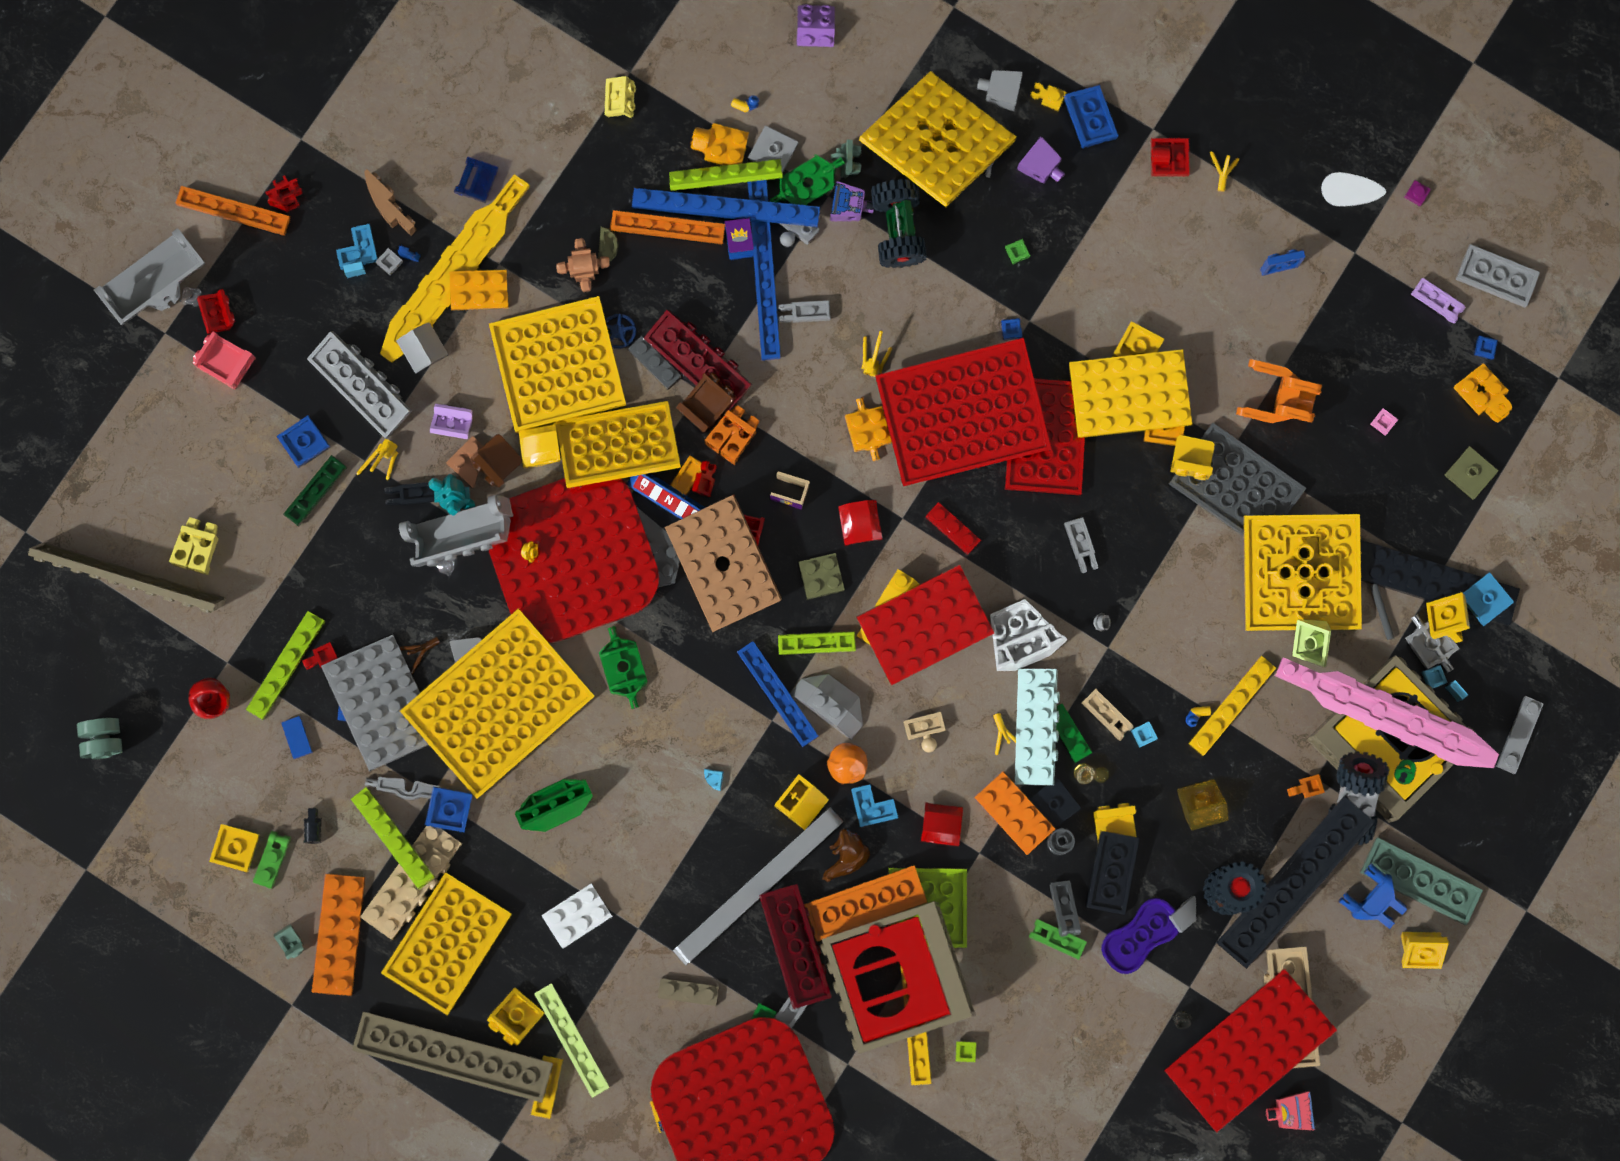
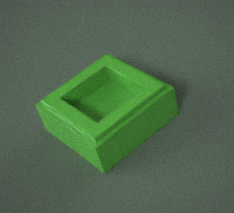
[1005,239,1030,264]

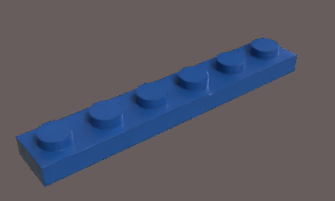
[737,641,819,748]

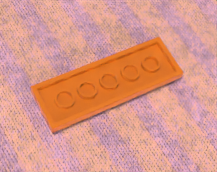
[804,865,928,942]
[312,874,365,996]

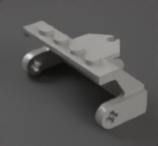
[94,228,205,325]
[399,495,513,567]

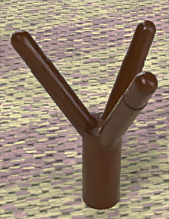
[399,637,440,675]

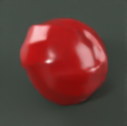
[189,678,230,719]

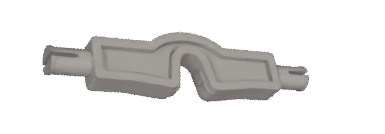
[365,777,441,800]

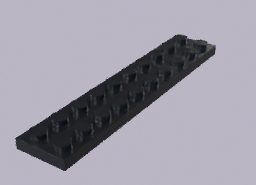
[1325,540,1520,626]
[1216,795,1375,969]

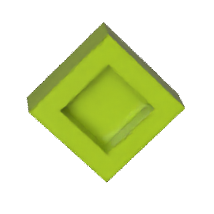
[955,1041,976,1062]

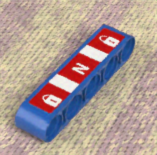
[626,473,706,519]

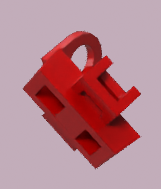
[265,176,302,212]

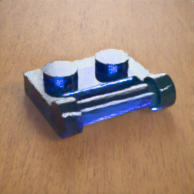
[454,157,499,203]

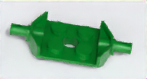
[770,154,845,205]
[599,626,648,710]

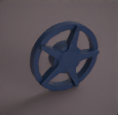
[605,314,636,349]

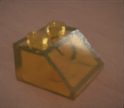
[1177,779,1229,831]

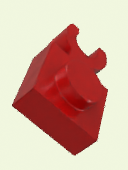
[692,461,716,497]

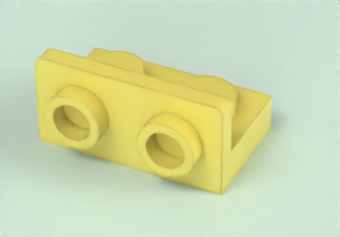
[605,76,636,118]

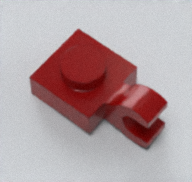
[302,642,338,670]

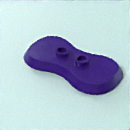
[1101,898,1179,974]

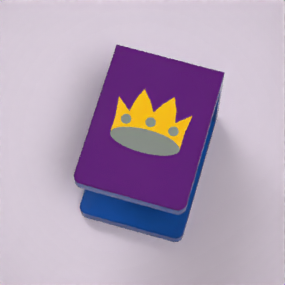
[725,218,754,260]

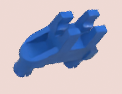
[1338,863,1407,929]

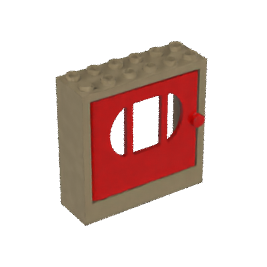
[821,902,976,1054]

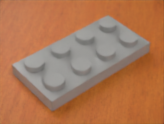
[1455,244,1540,307]

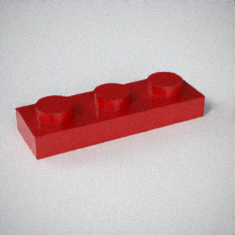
[926,502,981,555]

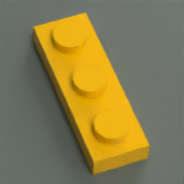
[531,1056,563,1119]

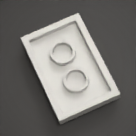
[542,883,613,949]

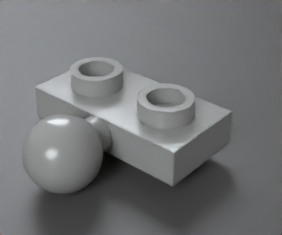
[779,223,820,247]

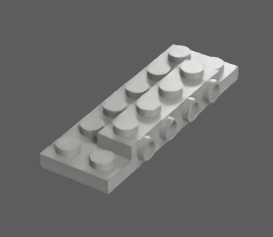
[307,331,412,439]

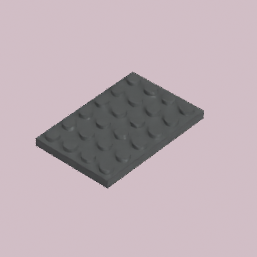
[1169,423,1306,537]

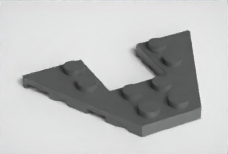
[637,508,680,588]

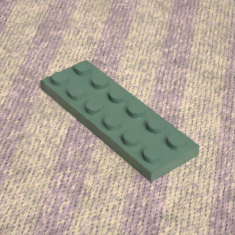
[1360,837,1483,925]

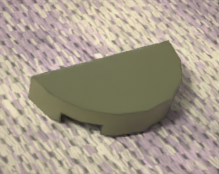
[598,227,618,262]

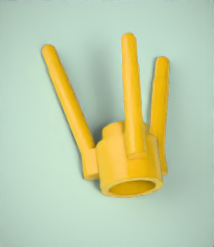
[861,330,892,377]
[356,439,398,480]

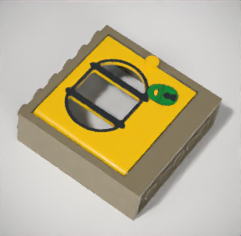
[1307,655,1476,823]

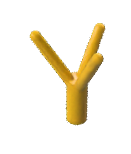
[1210,151,1239,192]
[993,713,1016,755]

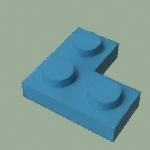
[336,224,378,270]
[851,785,898,827]

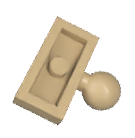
[903,712,946,753]

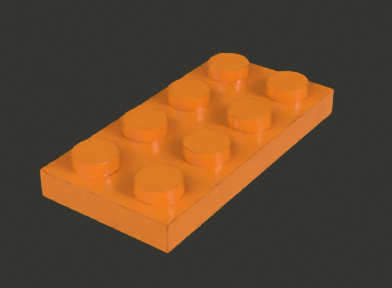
[974,771,1056,855]

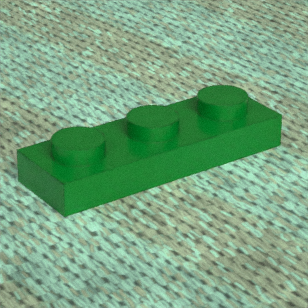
[1056,703,1092,763]

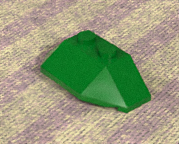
[515,779,593,832]

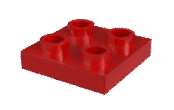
[1150,138,1190,177]

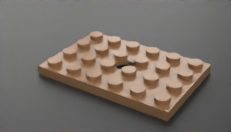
[665,495,782,632]

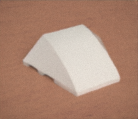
[990,599,1067,671]

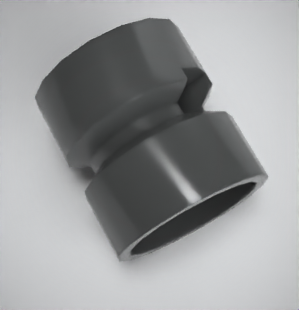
[1047,828,1075,855]

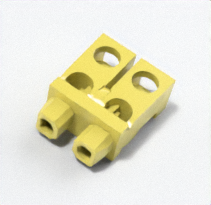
[169,517,219,575]

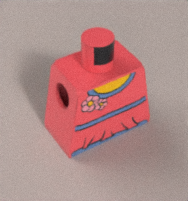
[1266,1091,1315,1130]

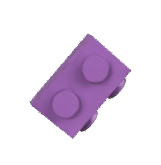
[797,4,835,47]

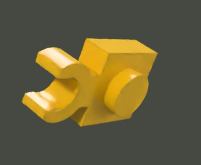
[1031,83,1066,111]

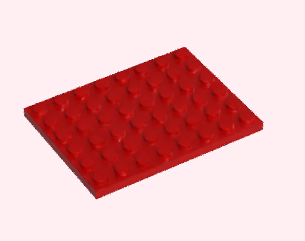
[875,338,1051,486]

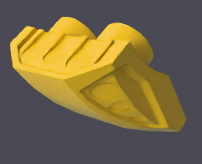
[519,423,561,468]

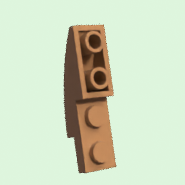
[364,169,416,236]

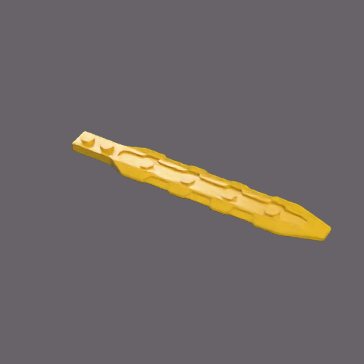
[380,174,530,363]

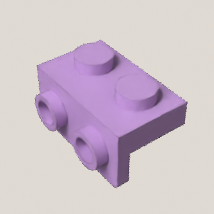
[430,404,473,439]

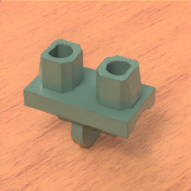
[831,139,861,178]

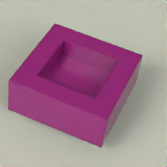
[1404,180,1431,207]

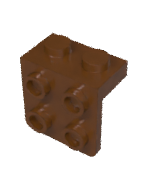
[470,434,522,487]

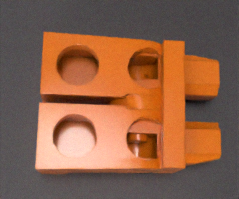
[705,405,759,465]

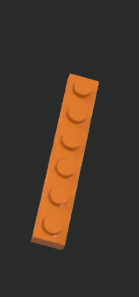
[176,186,291,236]
[611,210,725,244]

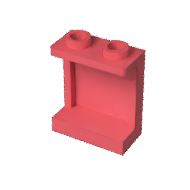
[193,331,255,390]

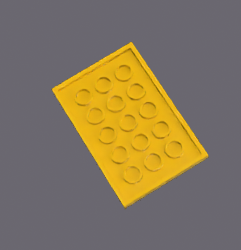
[1069,349,1192,438]
[556,401,681,488]
[381,872,512,1015]

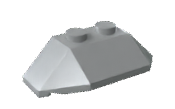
[790,674,863,740]

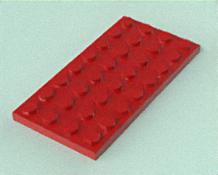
[1164,969,1337,1133]

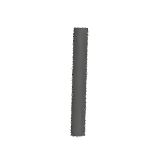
[1370,584,1394,640]

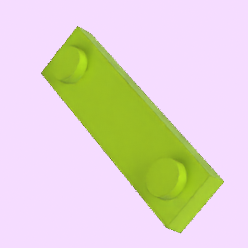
[778,631,856,655]

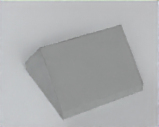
[396,322,448,374]

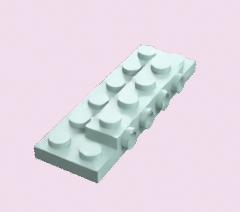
[1015,669,1060,785]

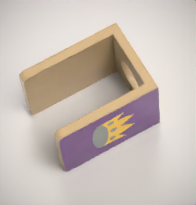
[770,472,810,510]

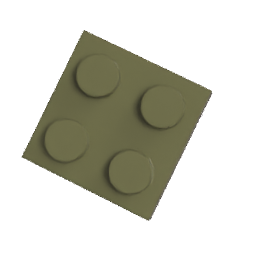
[798,553,845,600]

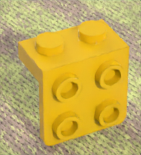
[1170,435,1214,480]
[1093,803,1137,840]

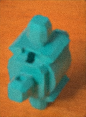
[428,474,475,516]

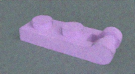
[1411,278,1465,323]

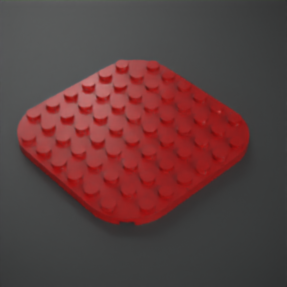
[489,478,659,643]
[651,1017,834,1161]

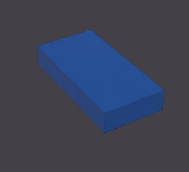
[281,716,313,760]

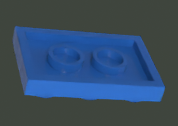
[1064,85,1118,148]

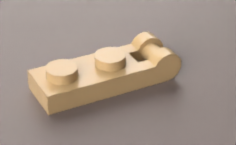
[1082,689,1134,741]

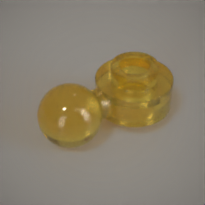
[1074,763,1109,784]

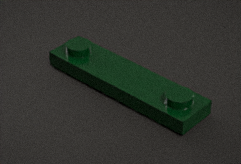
[283,455,347,527]

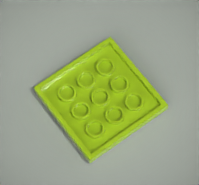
[888,868,967,948]

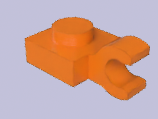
[1287,774,1325,798]

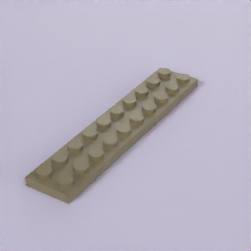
[28,543,226,613]
[352,1012,553,1102]

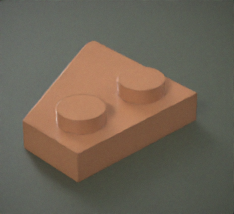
[446,436,483,489]

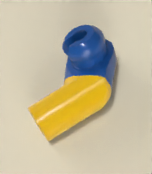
[731,95,759,112]
[1185,706,1211,727]

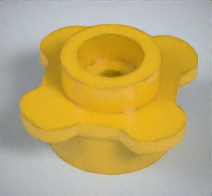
[521,541,538,562]

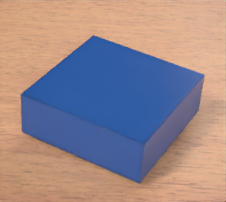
[1001,318,1022,340]
[1474,336,1498,359]

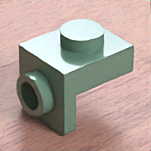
[273,924,304,959]

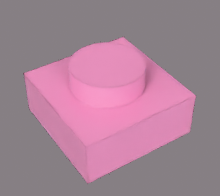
[1371,408,1398,435]

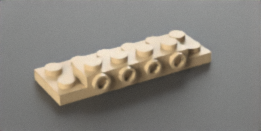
[360,826,462,940]
[1264,947,1320,1068]

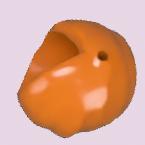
[827,743,868,784]

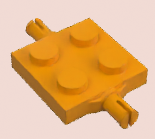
[845,398,892,461]

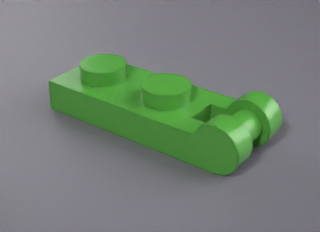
[253,831,291,889]
[1029,919,1087,960]

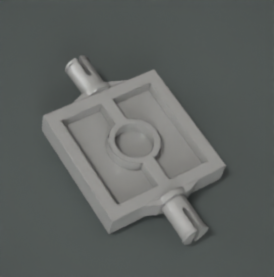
[1405,614,1459,673]

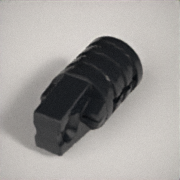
[303,808,322,844]

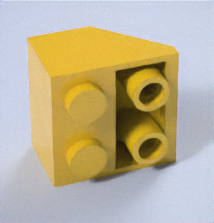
[774,774,829,830]

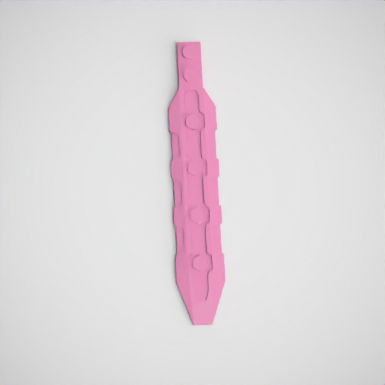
[1275,657,1499,768]

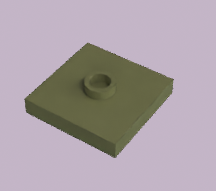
[1444,446,1498,500]

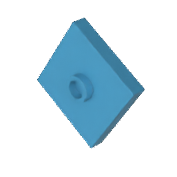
[1463,572,1514,626]

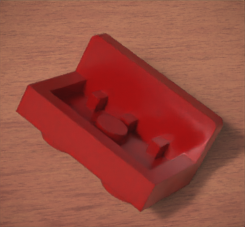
[197,289,235,334]

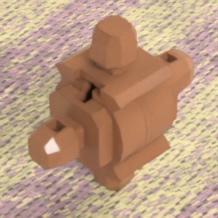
[556,238,610,292]

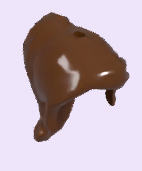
[822,829,870,882]

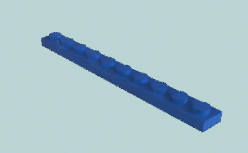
[748,180,781,360]
[632,188,820,227]

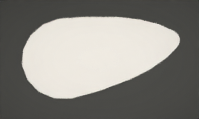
[1321,172,1386,206]

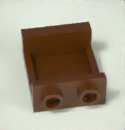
[676,372,737,433]

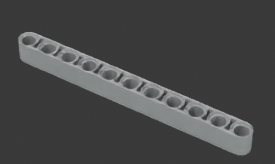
[673,807,844,965]

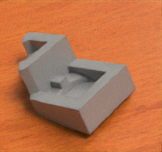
[1168,896,1196,933]

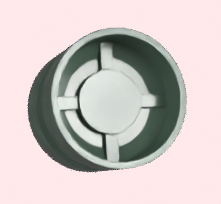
[77,718,123,759]

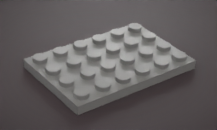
[321,635,429,772]

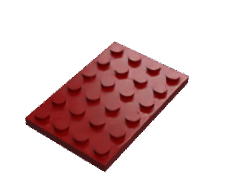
[1005,379,1085,495]
[856,564,994,685]

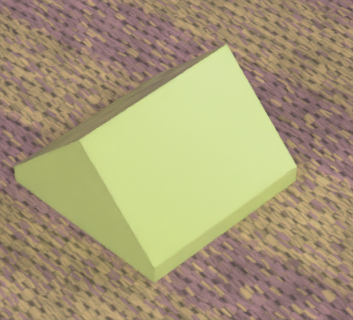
[1292,619,1331,667]

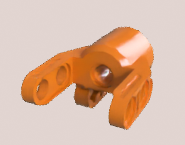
[1236,359,1322,423]

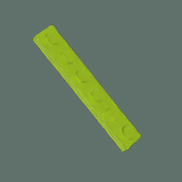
[669,159,783,191]
[246,611,325,720]
[351,787,435,890]

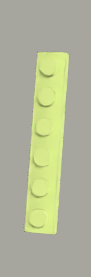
[534,984,610,1098]

